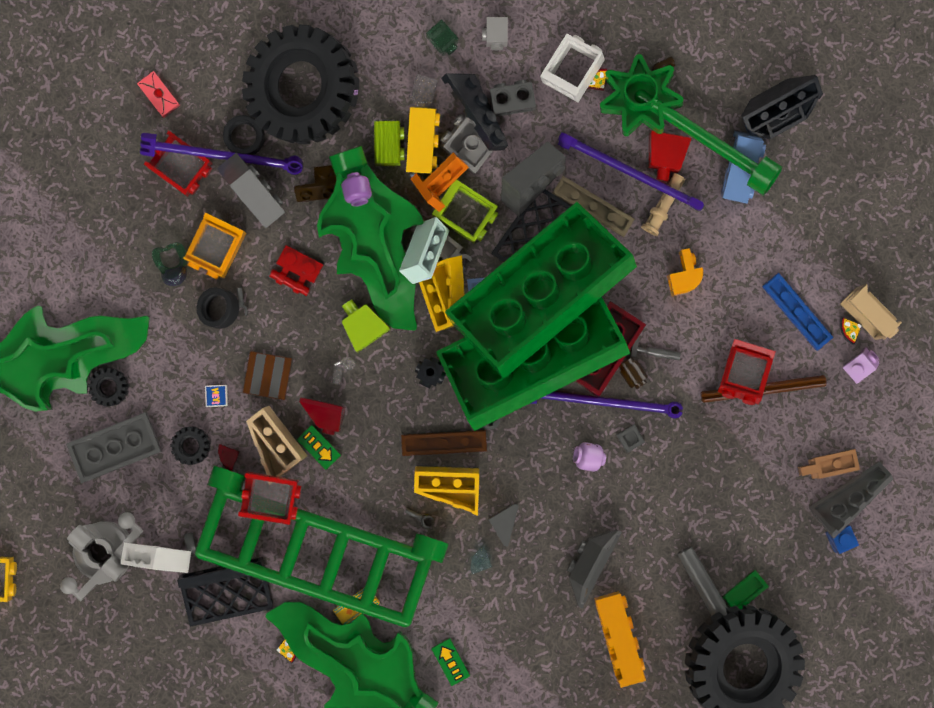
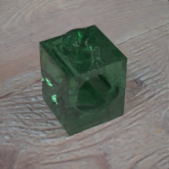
[426,19,459,56]

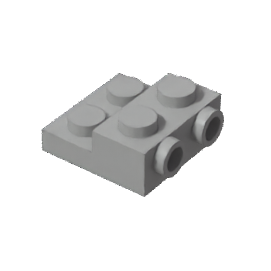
[440,114,492,173]

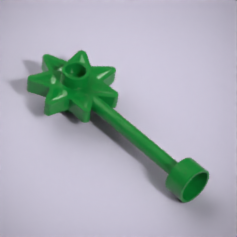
[600,54,783,196]

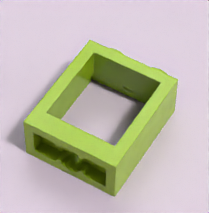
[432,180,499,244]

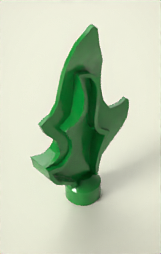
[317,146,424,331]
[0,305,150,412]
[265,602,439,708]

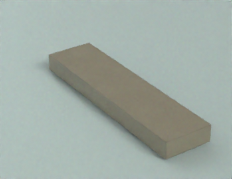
[552,176,635,238]

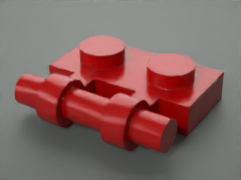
[269,245,324,296]

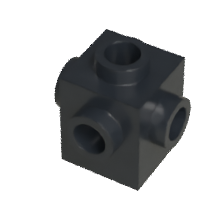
[415,357,446,389]

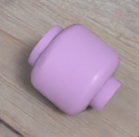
[573,442,606,472]

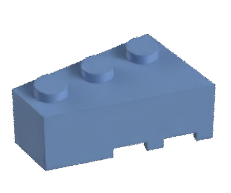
[721,130,766,204]

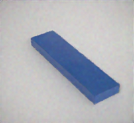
[762,273,833,351]

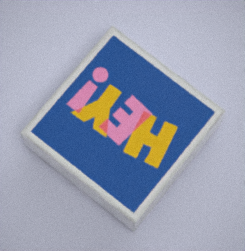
[205,385,228,407]

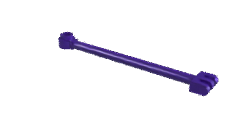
[558,132,704,211]
[140,133,303,175]
[530,392,683,418]

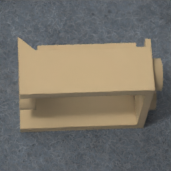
[840,284,902,340]

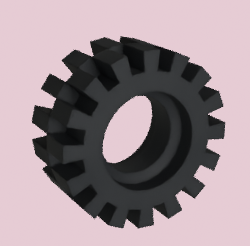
[88,368,129,406]
[170,427,211,465]

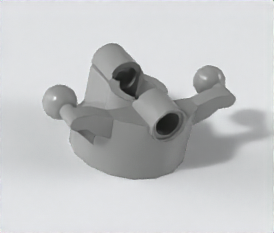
[60,512,143,602]

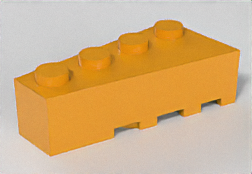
[594,591,646,688]

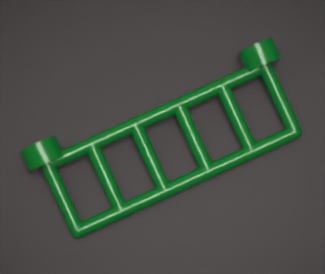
[195,466,449,627]

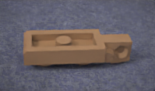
[797,449,860,479]

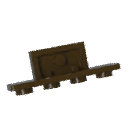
[294,165,378,202]

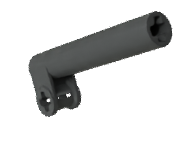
[677,546,728,616]

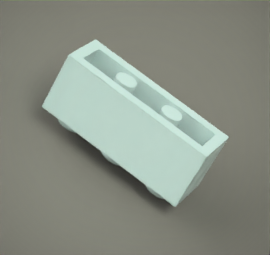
[399,217,449,284]

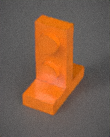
[411,152,469,212]

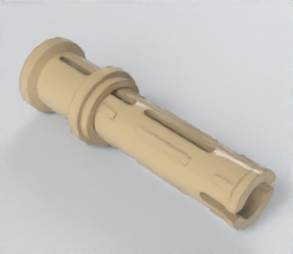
[641,173,686,236]

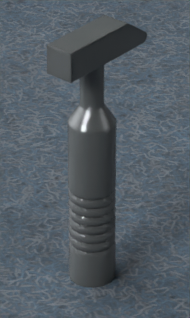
[630,337,681,361]

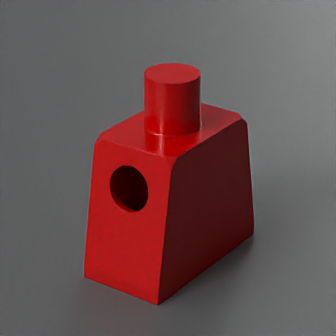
[649,131,691,183]

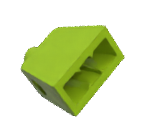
[341,299,390,353]

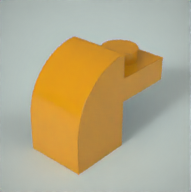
[667,248,703,297]

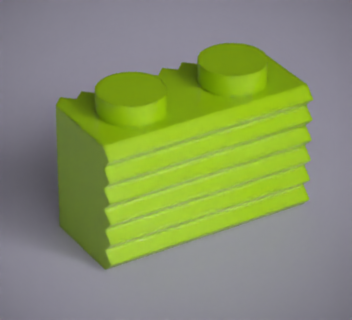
[374,121,405,166]

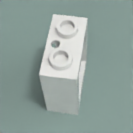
[540,34,605,102]
[120,543,191,573]

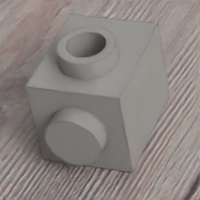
[482,17,508,50]

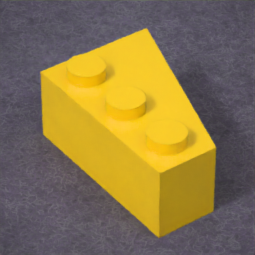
[406,107,440,174]

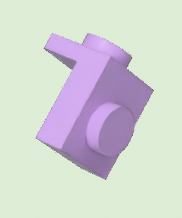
[843,347,879,384]

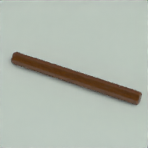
[701,375,827,403]

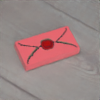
[137,71,180,118]

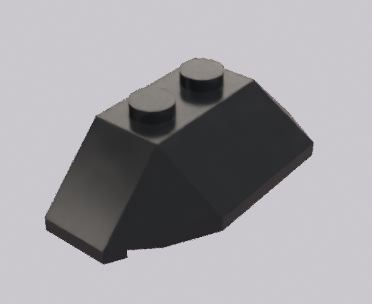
[741,75,823,139]

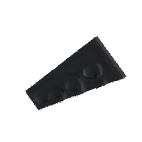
[441,73,508,151]

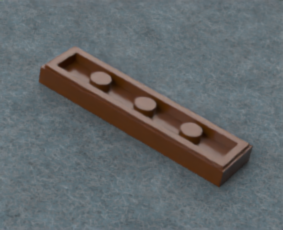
[401,430,487,456]

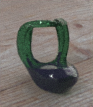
[152,242,187,286]

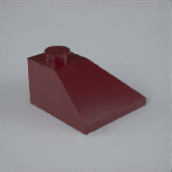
[299,398,346,435]

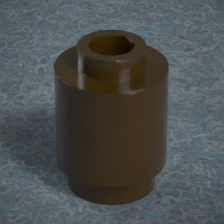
[619,357,648,389]

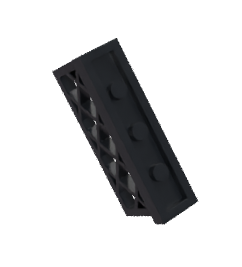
[491,189,571,263]
[177,557,274,627]

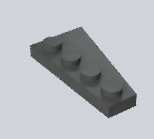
[809,462,893,539]

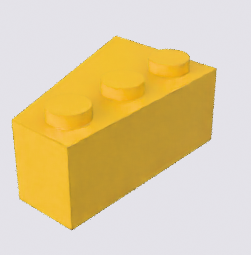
[419,255,465,332]
[414,466,479,516]

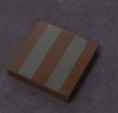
[243,351,292,400]

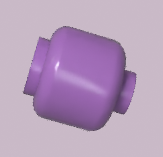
[341,172,372,206]

